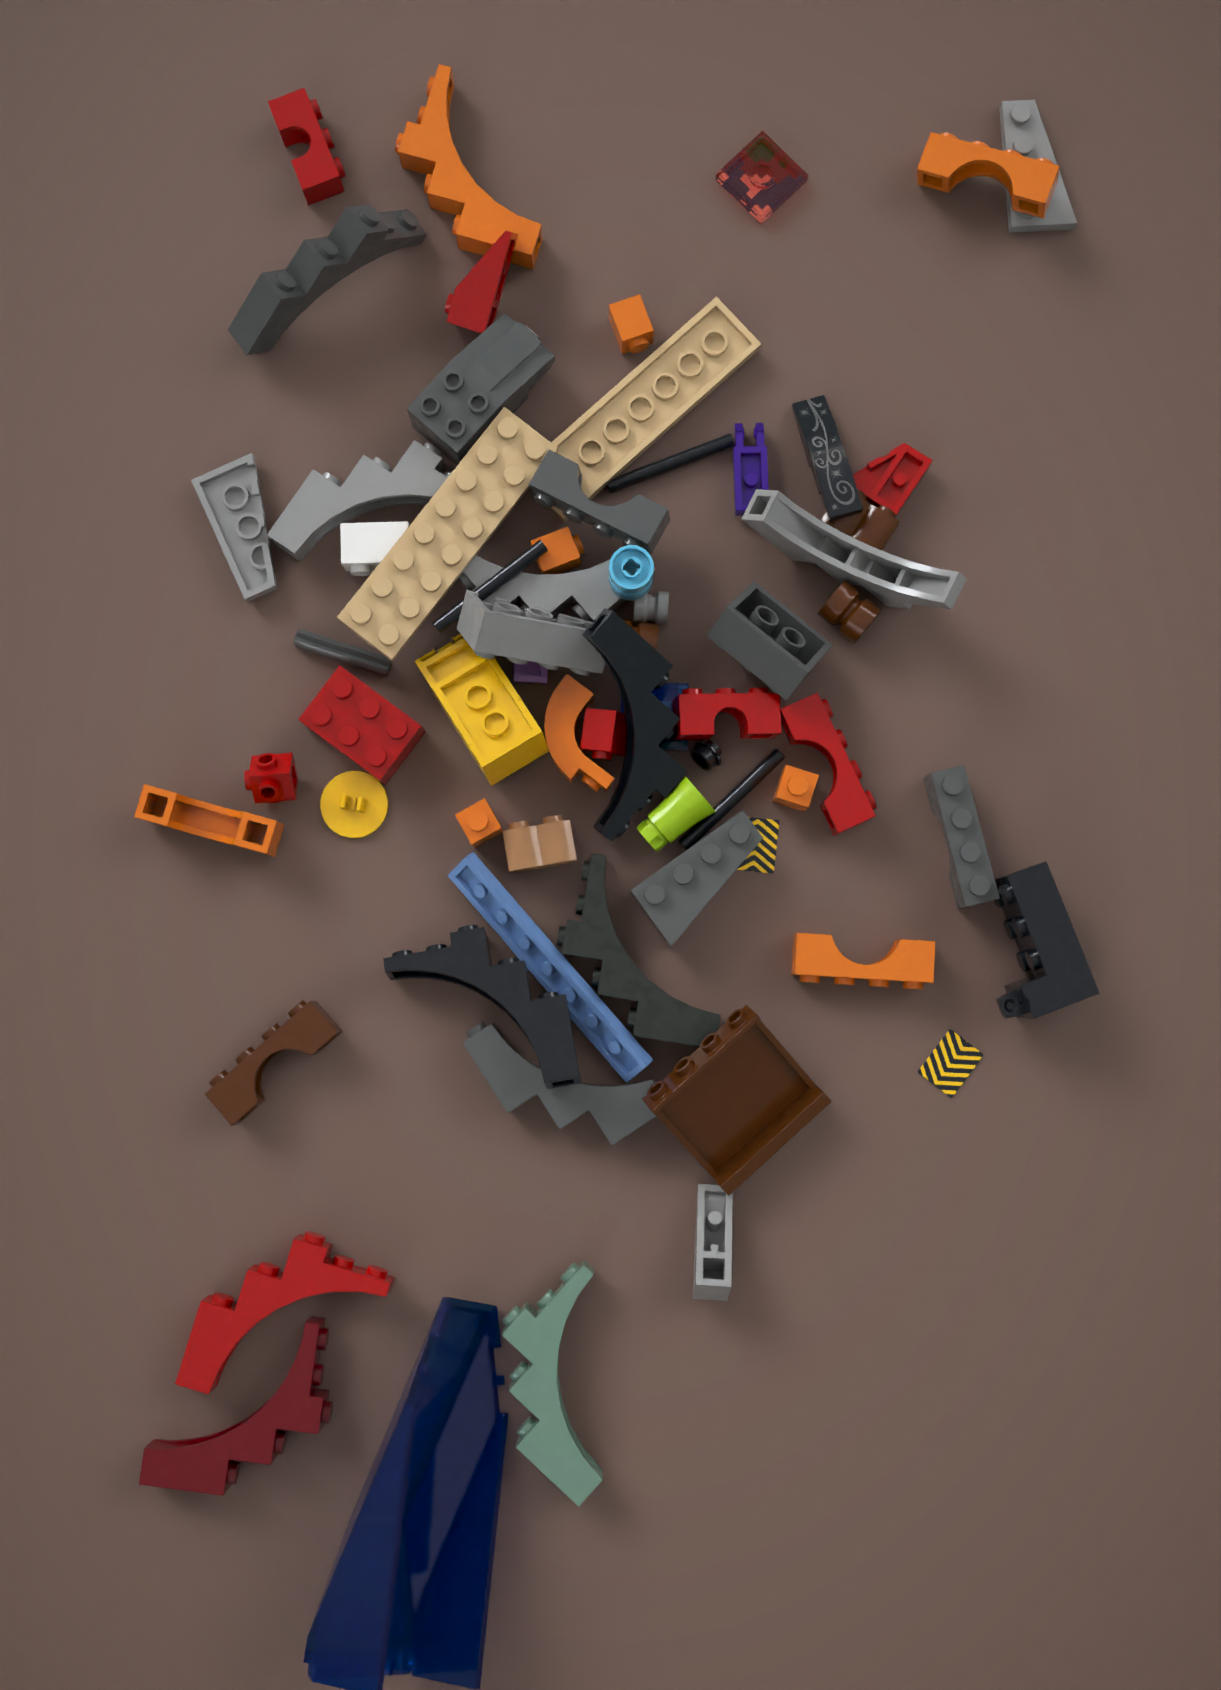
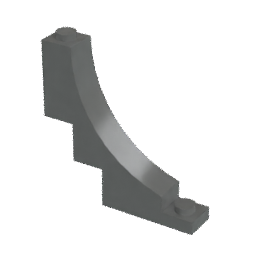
[463,1022,656,1146]

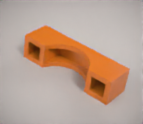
[917,132,1060,219]
[134,784,285,857]
[791,933,935,989]

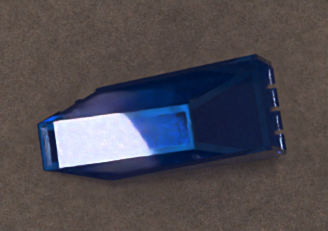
[304,1297,508,1690]

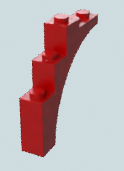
[175,1231,395,1394]

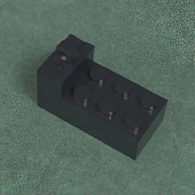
[994,861,1100,1019]

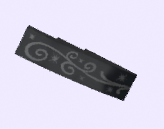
[792,395,863,522]

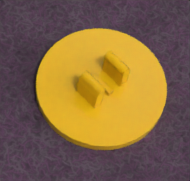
[320,771,388,838]

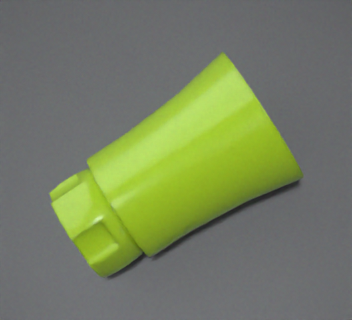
[636,776,716,852]

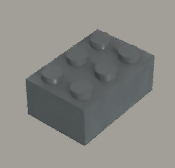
[706,581,833,700]

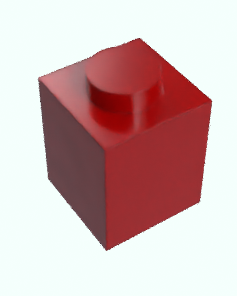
[580,708,626,761]

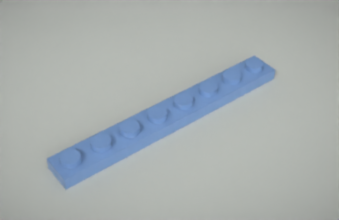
[447,852,653,1083]

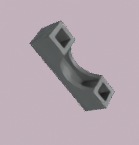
[529,450,670,555]
[923,765,1000,909]

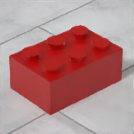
[298,665,426,786]

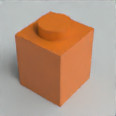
[609,294,654,354]
[530,526,585,574]
[772,765,819,812]
[455,798,503,848]

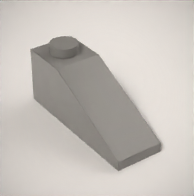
[693,1184,733,1301]

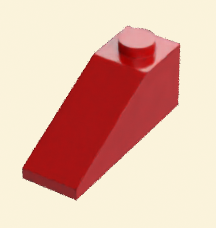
[445,230,518,333]

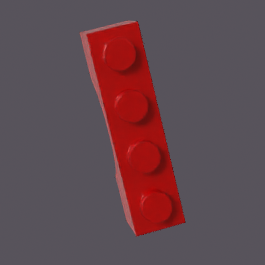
[780,692,877,836]

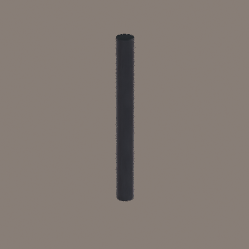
[607,433,734,493]
[432,540,548,634]
[678,749,785,850]

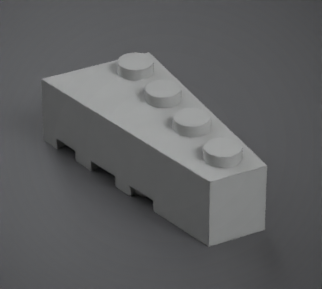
[456,590,605,676]

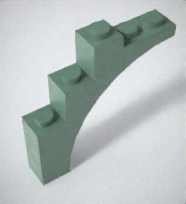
[501,1260,603,1507]

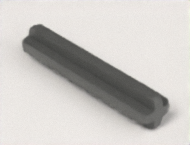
[294,629,392,676]

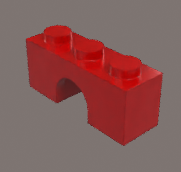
[267,87,346,206]
[672,687,782,740]

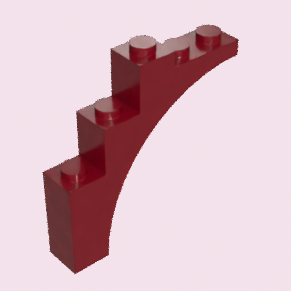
[139,1316,333,1496]

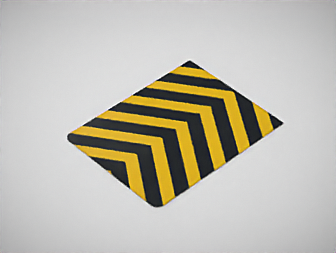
[736,817,779,874]
[917,1029,983,1098]

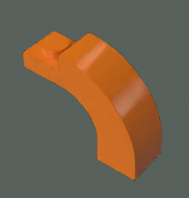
[544,674,615,793]

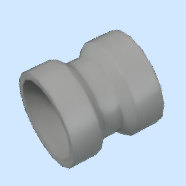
[633,591,669,626]

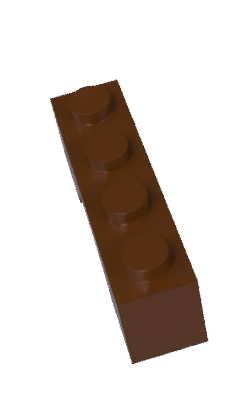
[205,1000,343,1126]

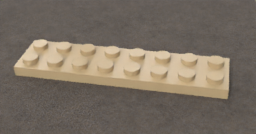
[551,296,761,523]
[337,407,558,662]

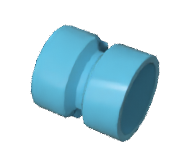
[609,545,654,601]

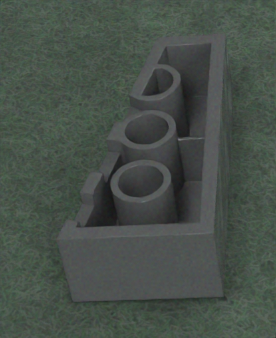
[630,810,763,947]

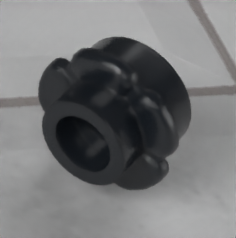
[690,739,722,771]

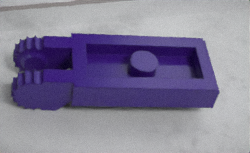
[733,423,769,516]

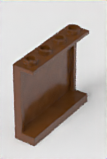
[642,1005,832,1196]

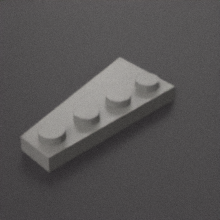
[999,99,1077,233]
[191,453,278,603]

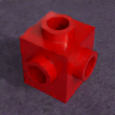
[244,752,299,804]

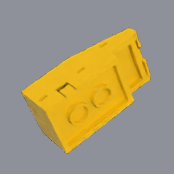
[414,634,549,786]

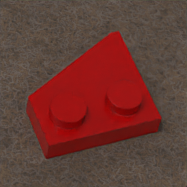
[853,443,933,518]

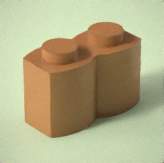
[502,815,577,873]

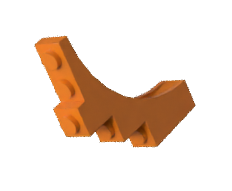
[395,64,543,269]

